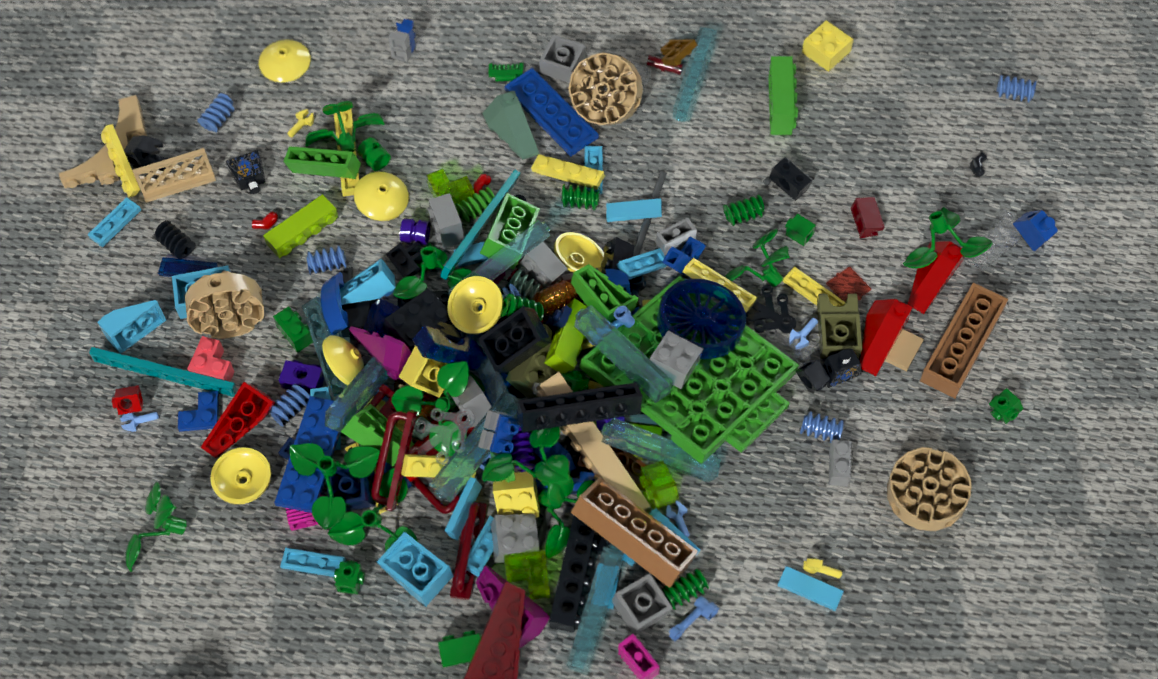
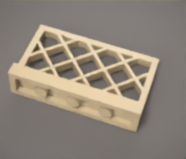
[133,148,216,203]

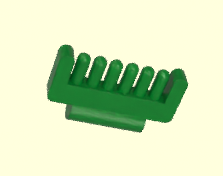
[488,63,524,82]

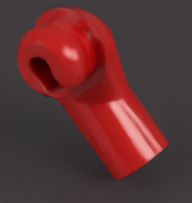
[252,211,278,229]

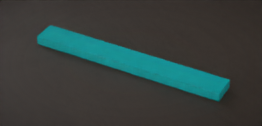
[441,170,520,280]
[89,347,238,397]

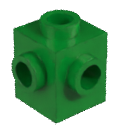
[561,370,590,392]
[989,388,1024,424]
[334,560,365,595]

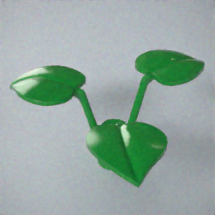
[305,101,384,152]
[903,207,993,268]
[724,228,790,288]
[393,243,479,299]
[391,361,469,457]
[482,427,570,486]
[290,443,380,530]
[328,468,418,551]
[538,477,595,558]
[125,482,187,572]

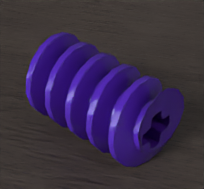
[511,427,536,473]

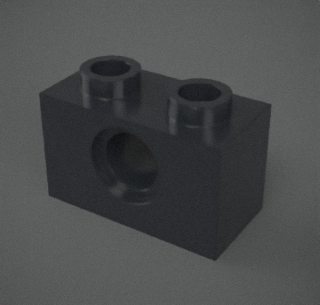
[769,157,812,201]

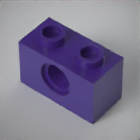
[279,360,325,394]

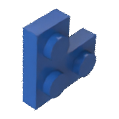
[178,391,219,432]

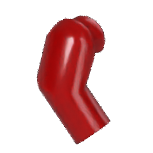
[473,174,492,194]

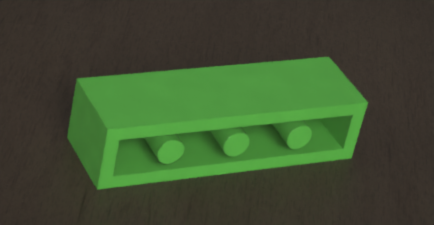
[283,146,361,179]

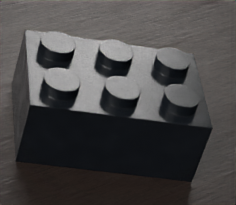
[381,288,451,353]
[478,306,552,374]

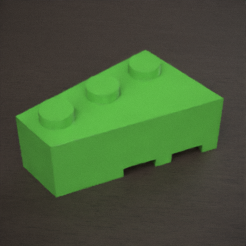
[570,264,639,327]
[341,404,414,466]

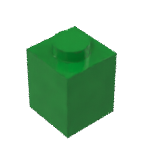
[785,213,816,246]

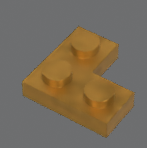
[660,39,697,66]

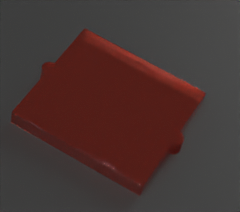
[826,267,871,302]

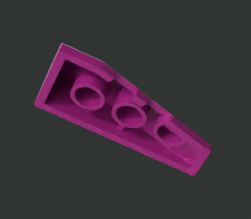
[349,326,411,380]
[475,566,550,649]

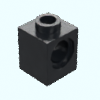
[795,360,831,391]

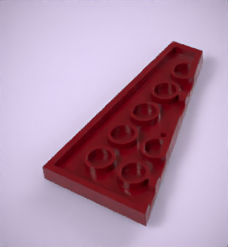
[463,582,525,679]

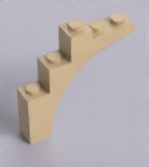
[59,95,147,188]

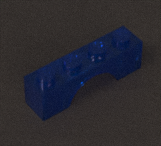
[412,326,487,371]

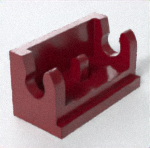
[850,197,885,238]

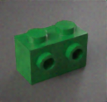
[273,306,313,353]
[438,630,481,668]

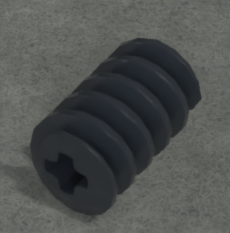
[154,220,196,259]

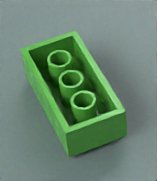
[768,56,798,135]
[480,193,540,269]

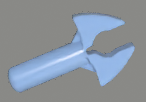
[789,318,818,350]
[120,412,159,432]
[666,501,690,537]

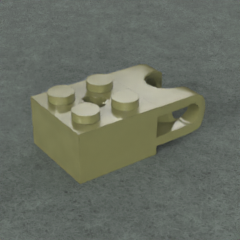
[817,294,862,359]
[505,324,558,399]

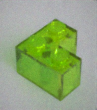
[426,169,475,208]
[639,460,679,510]
[504,550,550,600]

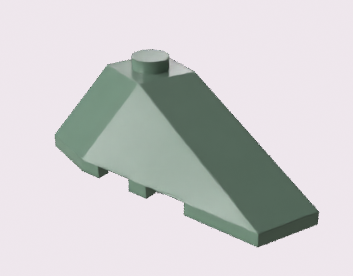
[482,91,539,160]

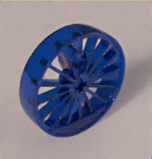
[657,279,746,359]

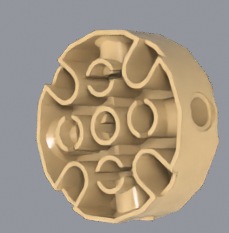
[568,52,643,126]
[185,271,264,339]
[887,447,971,531]

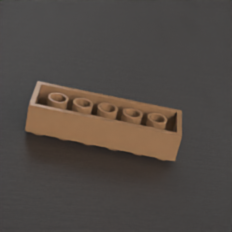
[920,283,1008,399]
[571,477,698,588]

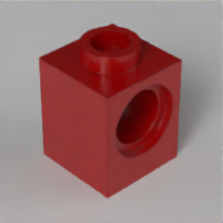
[112,385,144,415]

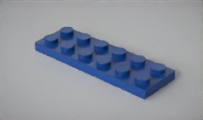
[505,68,599,157]
[274,396,349,513]

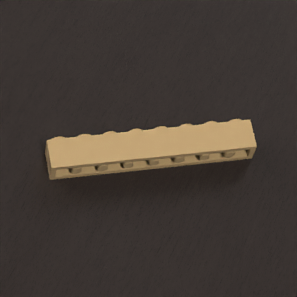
[536,372,650,511]

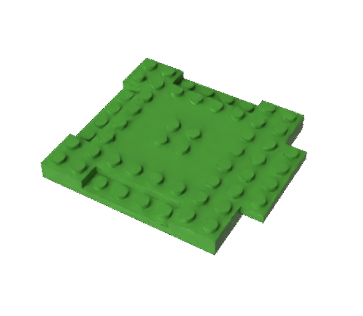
[580,276,799,464]

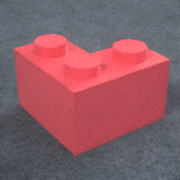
[187,336,235,382]

